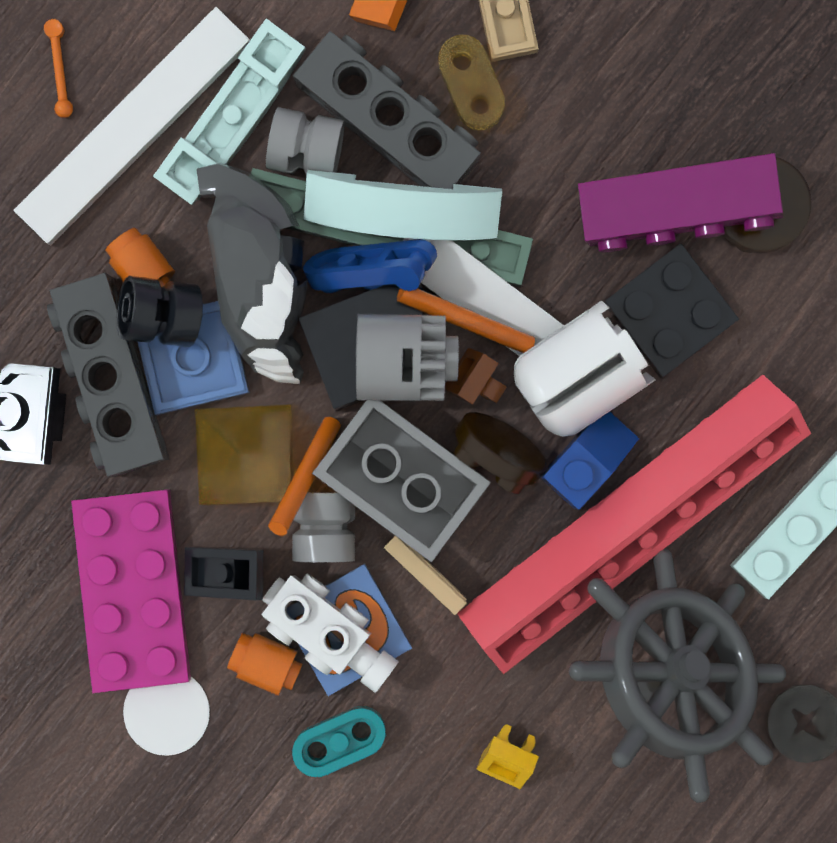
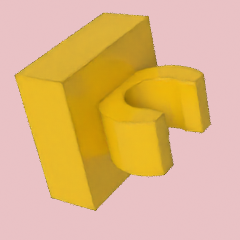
[476,724,539,789]

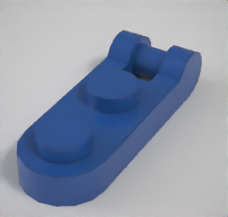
[303,239,437,293]

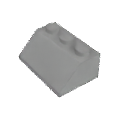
[312,400,491,562]

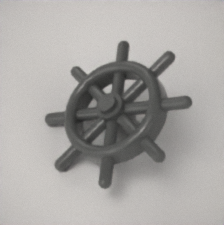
[569,548,786,803]

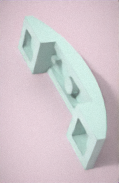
[153,19,306,205]
[304,170,502,240]

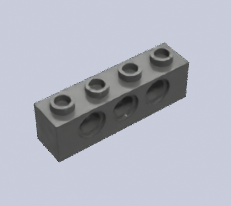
[293,31,481,189]
[47,273,170,477]

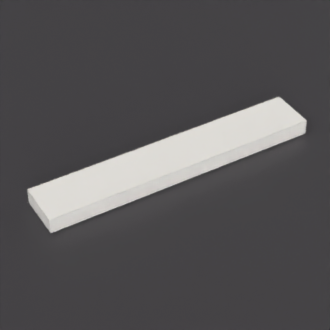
[13,7,250,246]

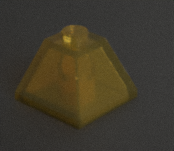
[195,405,295,505]

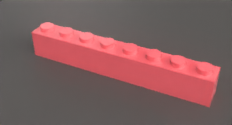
[457,375,811,674]

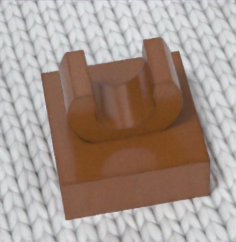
[445,348,507,405]

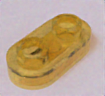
[438,34,505,130]

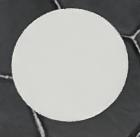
[123,677,210,756]

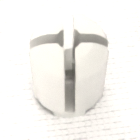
[514,301,656,437]

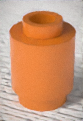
[105,228,175,287]
[227,633,303,696]

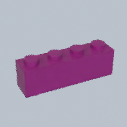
[578,153,783,252]

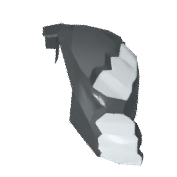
[197,163,308,384]

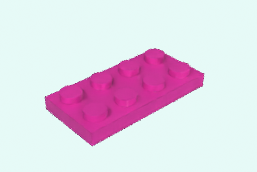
[71,489,191,693]

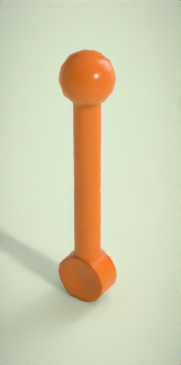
[44,19,73,118]

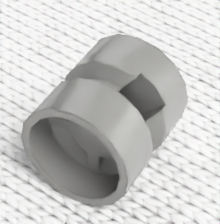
[266,107,345,176]
[292,492,355,562]

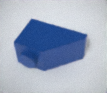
[540,412,639,510]

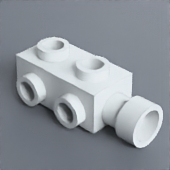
[261,573,399,693]

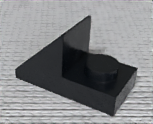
[184,547,264,601]

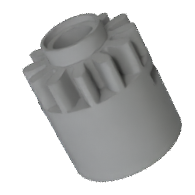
[356,314,459,401]

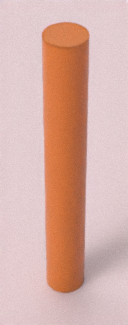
[397,288,535,353]
[268,417,341,536]

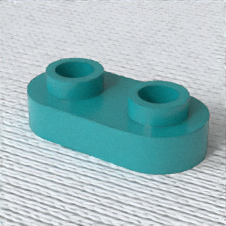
[292,706,386,777]

